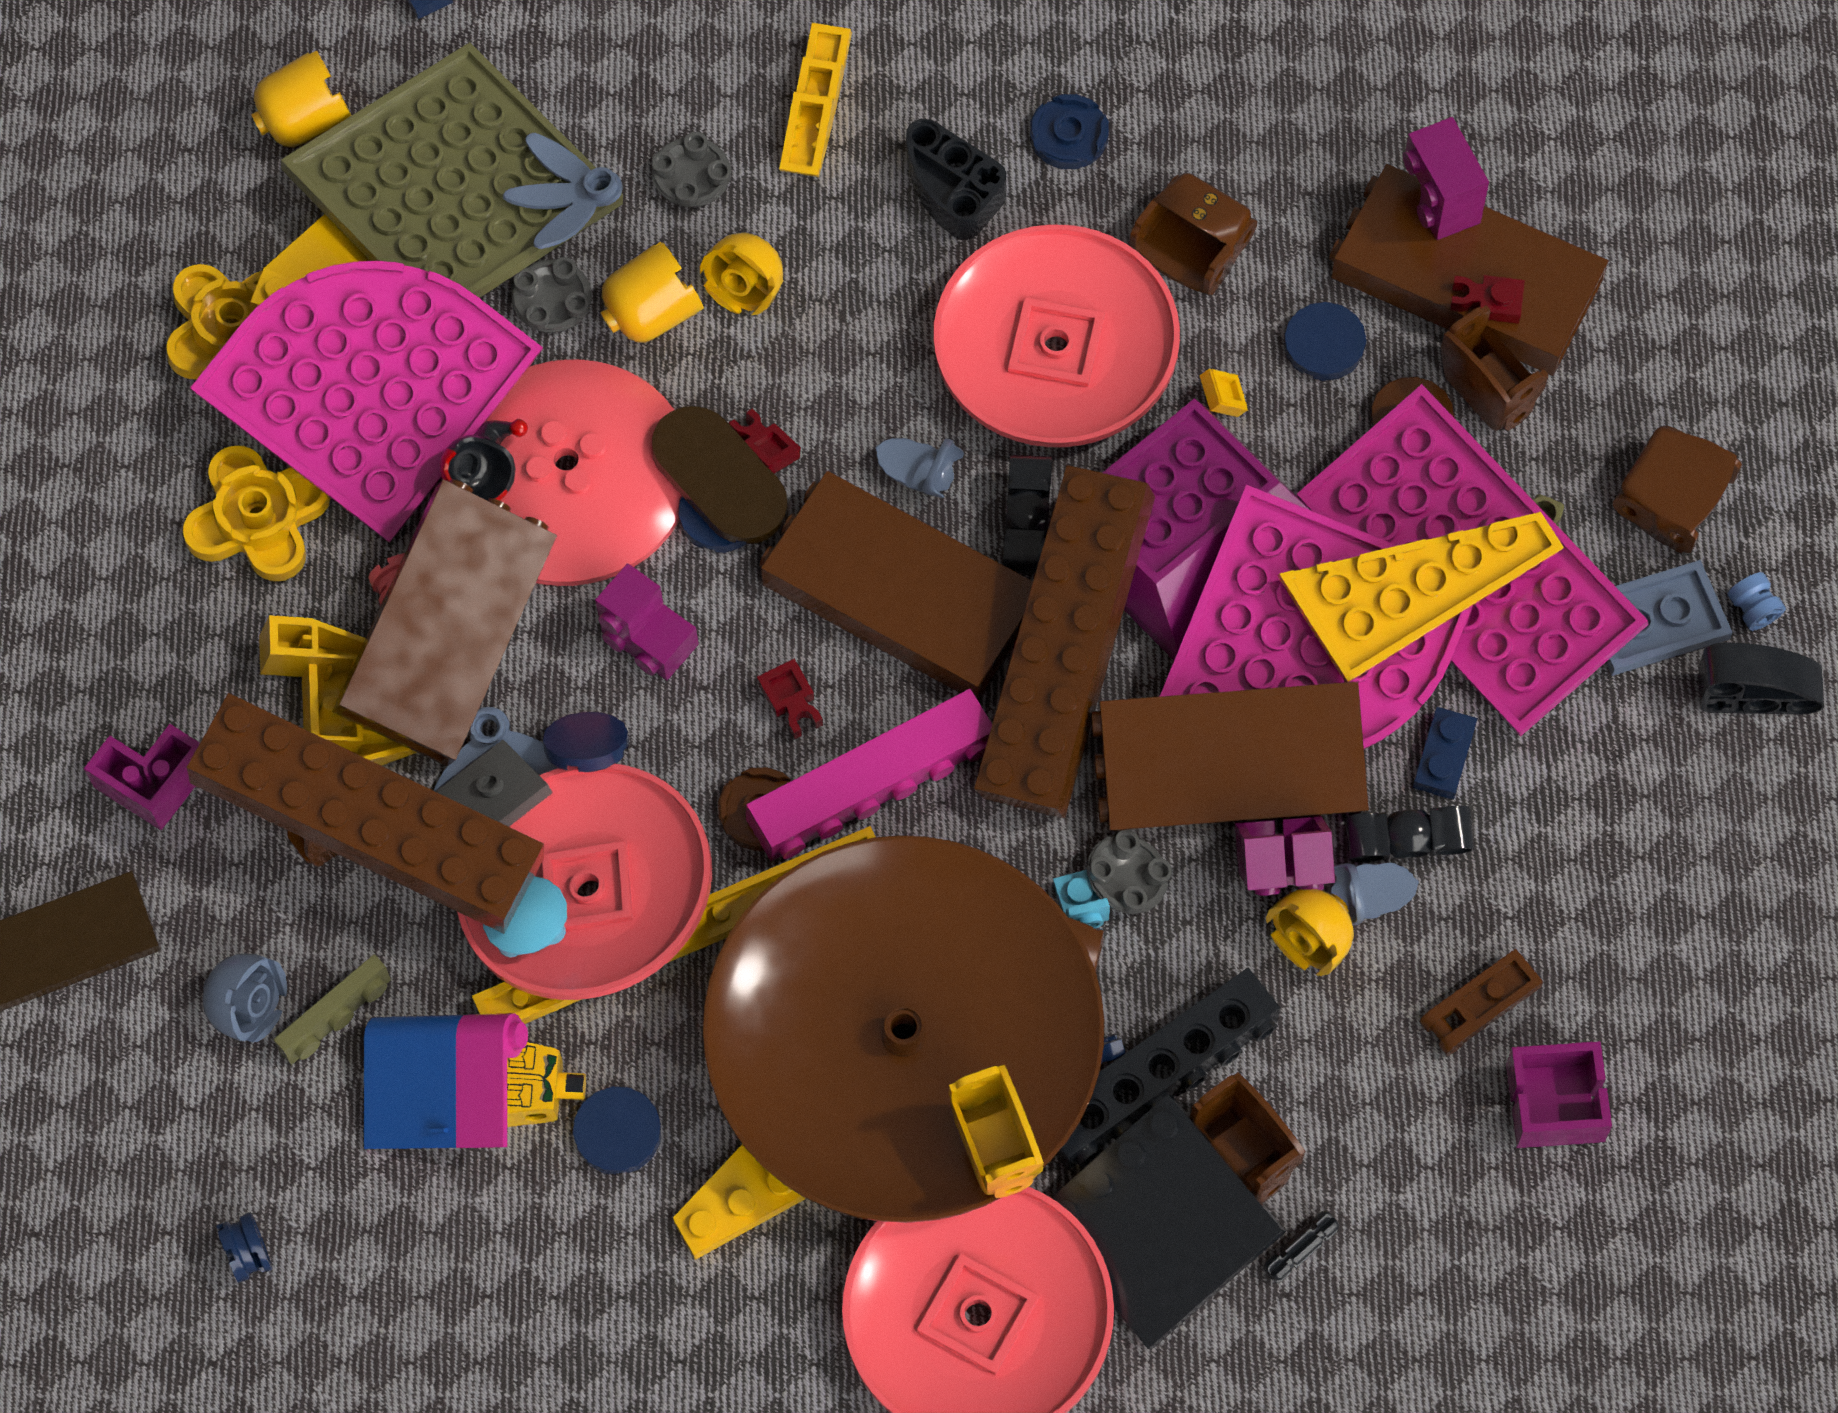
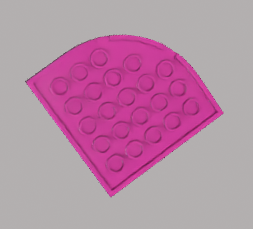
[190,261,543,543]
[1159,484,1473,749]

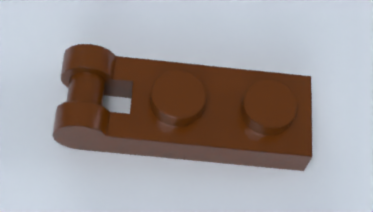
[1419,949,1543,1056]

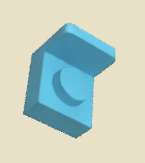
[1053,870,1110,929]

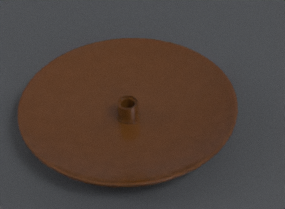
[703,835,1104,1223]

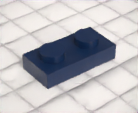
[1413,707,1478,800]

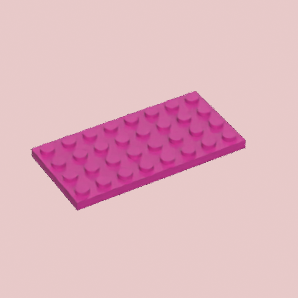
[1297,384,1649,737]

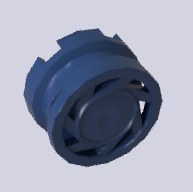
[216,1211,273,1283]

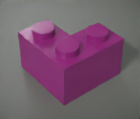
[1402,116,1489,240]
[595,563,699,681]
[83,724,200,830]

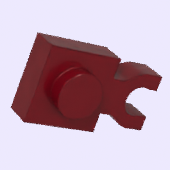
[1450,275,1525,324]
[728,409,801,474]
[757,658,823,739]

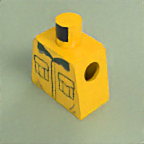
[507,1042,586,1127]

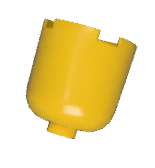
[251,51,352,148]
[600,242,704,343]

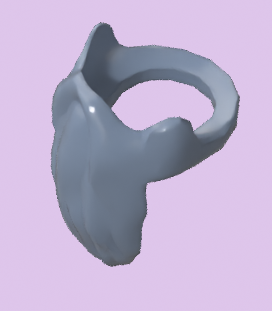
[875,438,964,498]
[1331,862,1419,926]

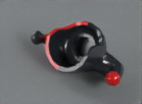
[440,419,528,501]

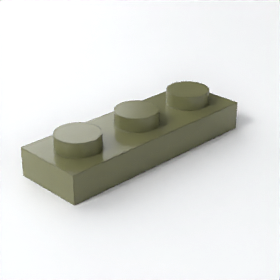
[273,954,391,1065]

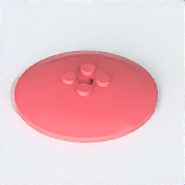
[933,225,1180,447]
[487,360,682,586]
[457,764,712,1000]
[842,1187,1114,1413]

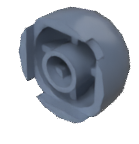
[203,953,287,1042]

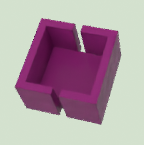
[1235,815,1335,896]
[1506,1041,1612,1148]

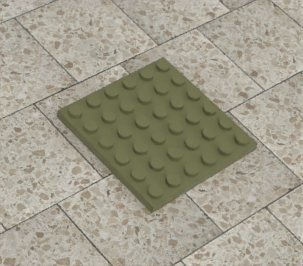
[281,42,623,298]

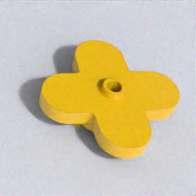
[167,264,262,379]
[183,446,331,581]

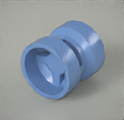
[1728,572,1786,631]

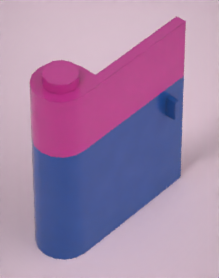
[364,1013,528,1149]

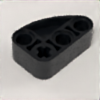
[906,118,1007,240]
[1698,642,1824,714]

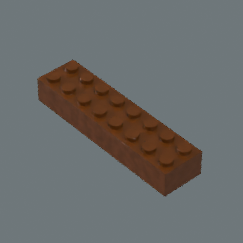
[974,465,1155,819]
[186,693,544,934]

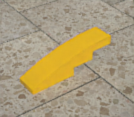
[779,23,852,177]

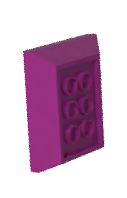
[1102,398,1310,661]

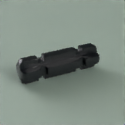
[1263,1211,1339,1283]

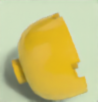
[700,232,783,315]
[1266,889,1354,976]

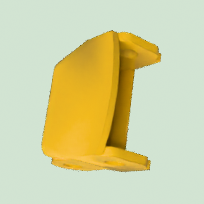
[949,1065,1044,1198]

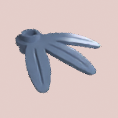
[503,133,623,249]
[434,707,569,792]

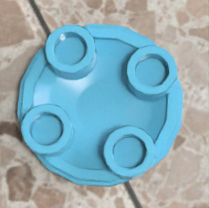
[483,876,567,957]

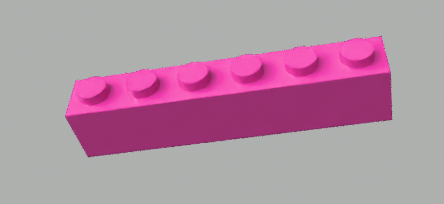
[746,689,992,861]

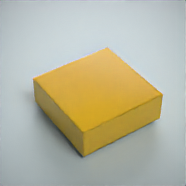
[1199,368,1248,417]

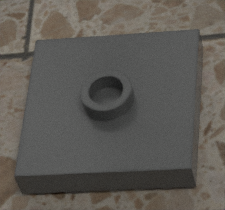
[436,740,553,827]

